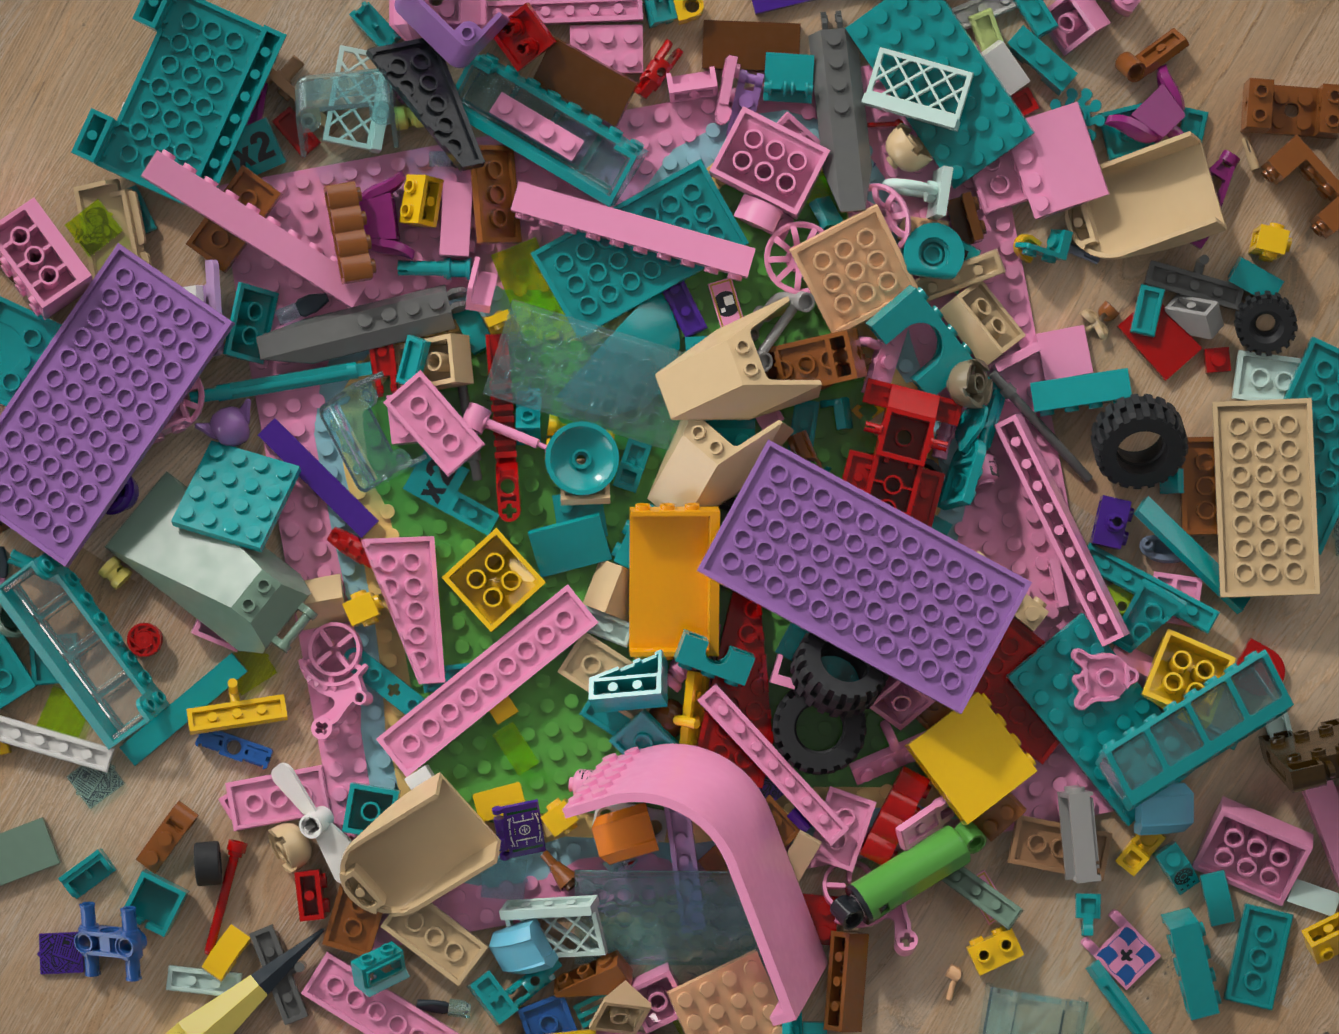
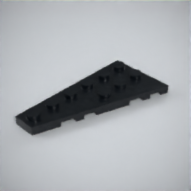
[366,38,485,172]

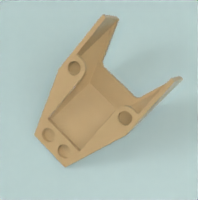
[655,296,822,420]
[647,420,794,507]

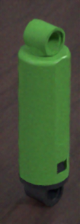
[830,822,987,930]

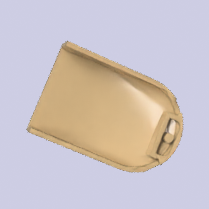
[1065,131,1227,260]
[339,772,501,917]

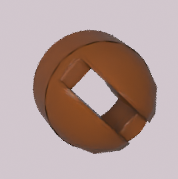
[1098,300,1120,322]

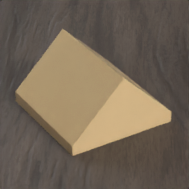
[583,561,629,622]
[296,574,349,631]
[589,980,651,1034]

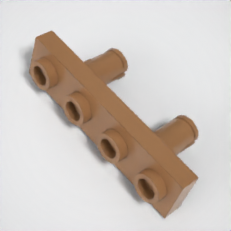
[266,55,340,135]

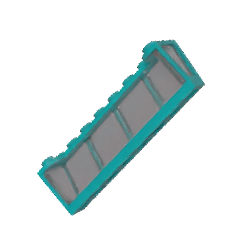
[0,553,170,750]

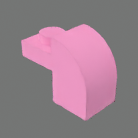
[734,194,795,241]

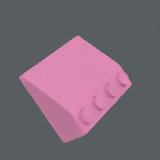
[1012,102,1109,219]
[709,106,830,220]
[1192,796,1314,906]

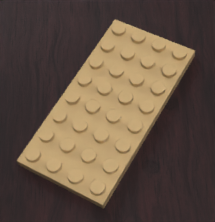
[1212,398,1320,598]

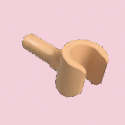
[945,964,961,1001]

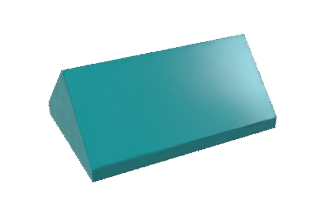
[223,282,279,364]

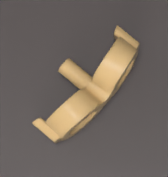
[1079,309,1108,343]

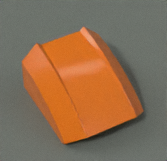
[592,802,660,865]

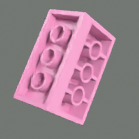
[0,198,92,320]

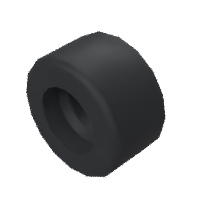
[194,841,222,886]

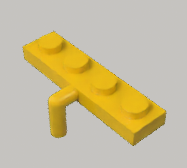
[673,670,710,746]
[186,678,288,735]

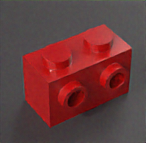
[294,868,330,922]

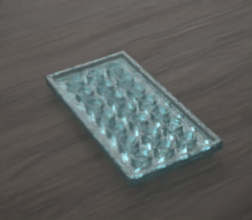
[483,299,685,450]
[575,870,765,966]

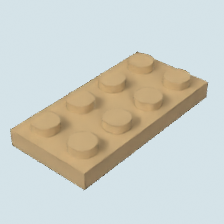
[558,632,650,719]
[380,902,489,986]

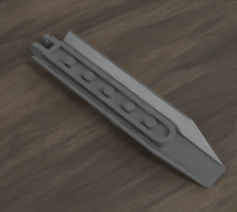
[808,10,872,213]
[256,285,467,364]

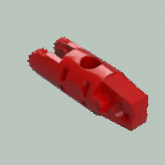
[635,39,683,99]
[327,527,372,568]

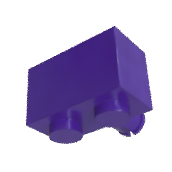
[1090,495,1134,550]

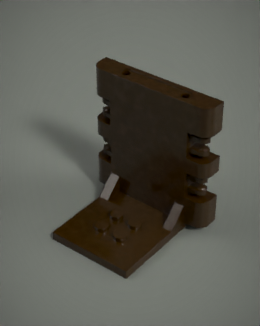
[1258,718,1339,793]

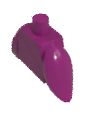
[1105,64,1185,143]
[359,170,415,260]

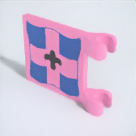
[1080,909,1161,990]

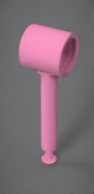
[463,402,548,452]

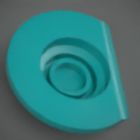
[903,223,965,280]

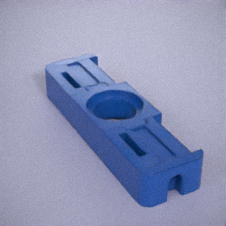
[195,730,273,769]

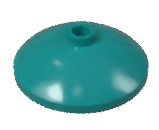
[545,421,619,495]

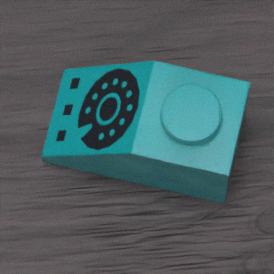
[1152,841,1200,895]

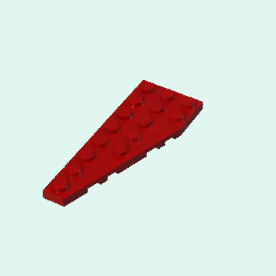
[696,591,773,788]

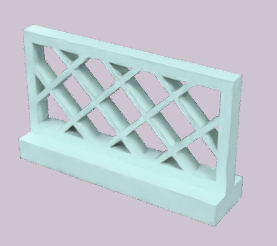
[322,45,393,154]
[861,47,974,132]
[499,895,608,958]

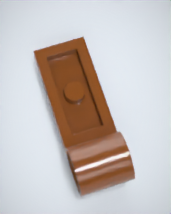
[1115,28,1189,82]
[136,800,199,874]

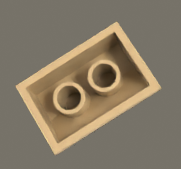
[940,281,1026,365]

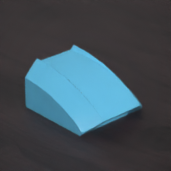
[1134,782,1194,835]
[489,918,559,974]

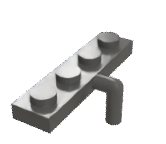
[1144,255,1244,311]
[249,924,309,1025]

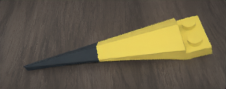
[166,928,325,1034]

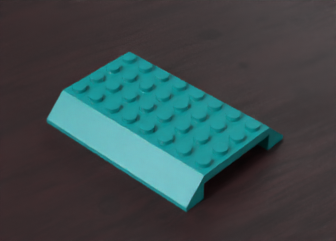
[71,0,287,207]

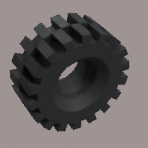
[1234,291,1298,356]

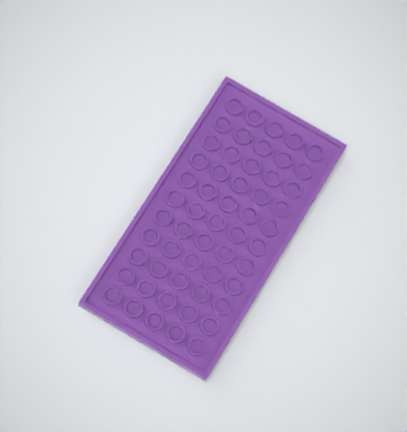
[0,243,235,568]
[697,439,1032,714]

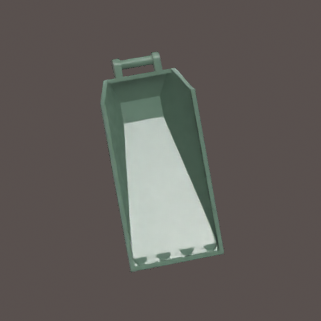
[105,471,318,653]

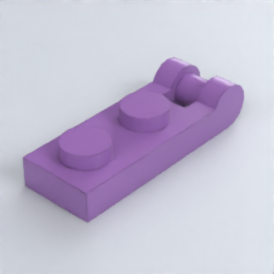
[726,69,764,136]

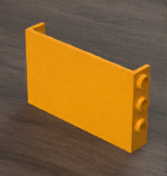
[629,503,720,660]

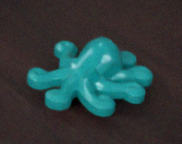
[1050,88,1106,142]

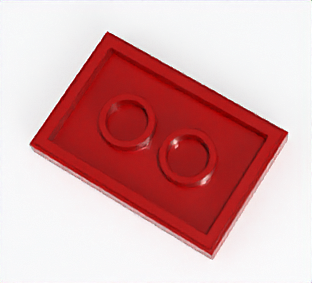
[1117,304,1202,381]

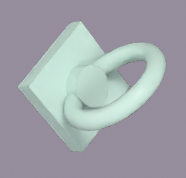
[882,166,953,220]

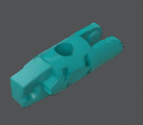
[505,960,562,1008]

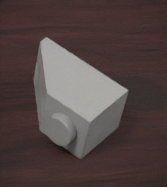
[1164,294,1224,339]

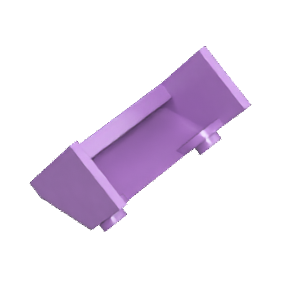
[394,0,510,68]

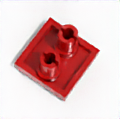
[494,2,557,72]

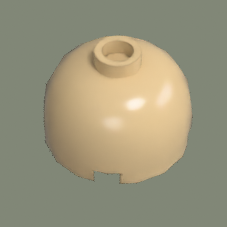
[886,123,932,172]
[268,823,313,874]

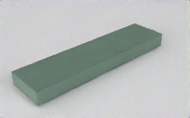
[941,867,1024,930]

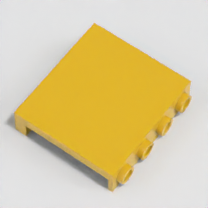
[905,692,1037,825]

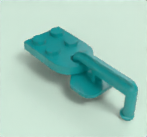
[937,377,1005,510]

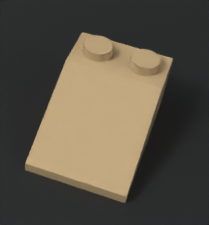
[394,333,474,390]

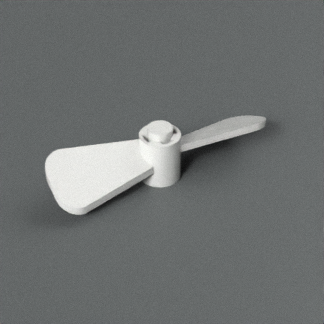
[271,763,352,883]

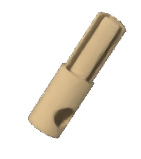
[1242,137,1260,171]

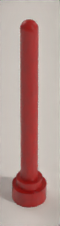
[204,839,248,955]

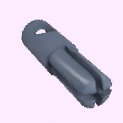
[1068,243,1100,264]

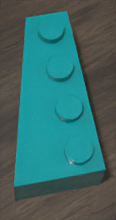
[1030,368,1132,417]
[1161,907,1222,1021]

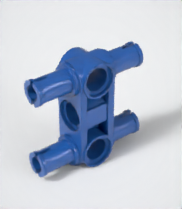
[74,902,147,982]

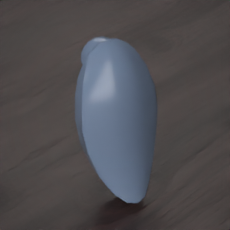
[1139,535,1182,563]

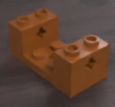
[1240,78,1339,139]
[1260,134,1339,239]
[765,328,868,386]

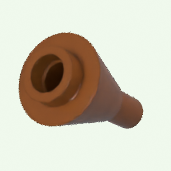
[540,850,579,891]

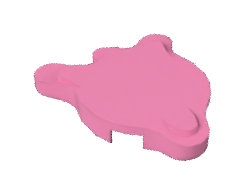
[1071,648,1139,710]

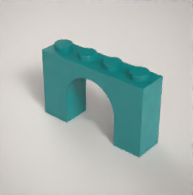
[866,285,973,395]

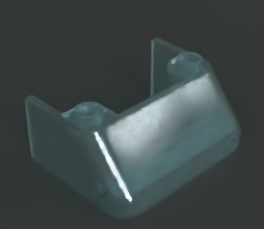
[295,68,400,157]
[320,371,427,492]

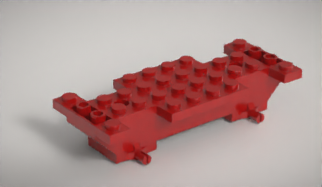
[842,378,962,528]

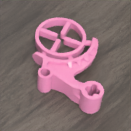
[298,622,373,740]
[822,860,918,957]

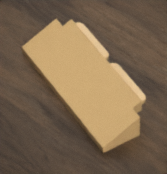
[73,179,152,280]

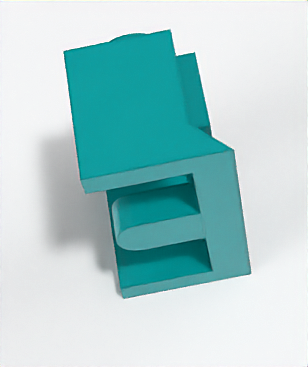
[350,941,410,997]

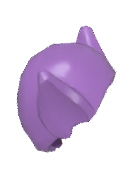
[195,398,251,447]

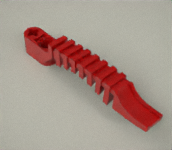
[485,333,521,522]

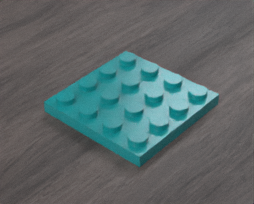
[171,440,301,553]

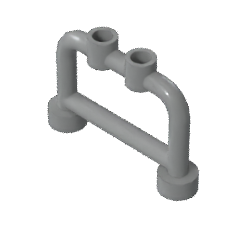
[750,291,815,372]

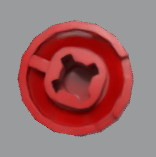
[127,623,163,657]

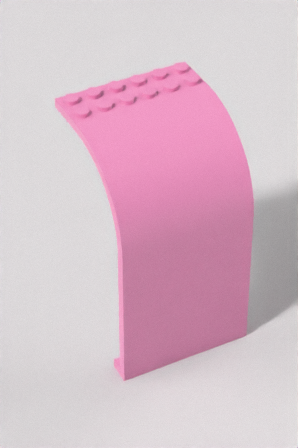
[562,743,828,1026]

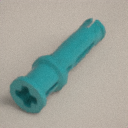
[397,258,472,280]

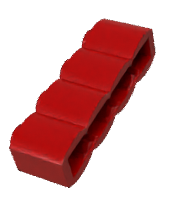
[859,766,932,865]

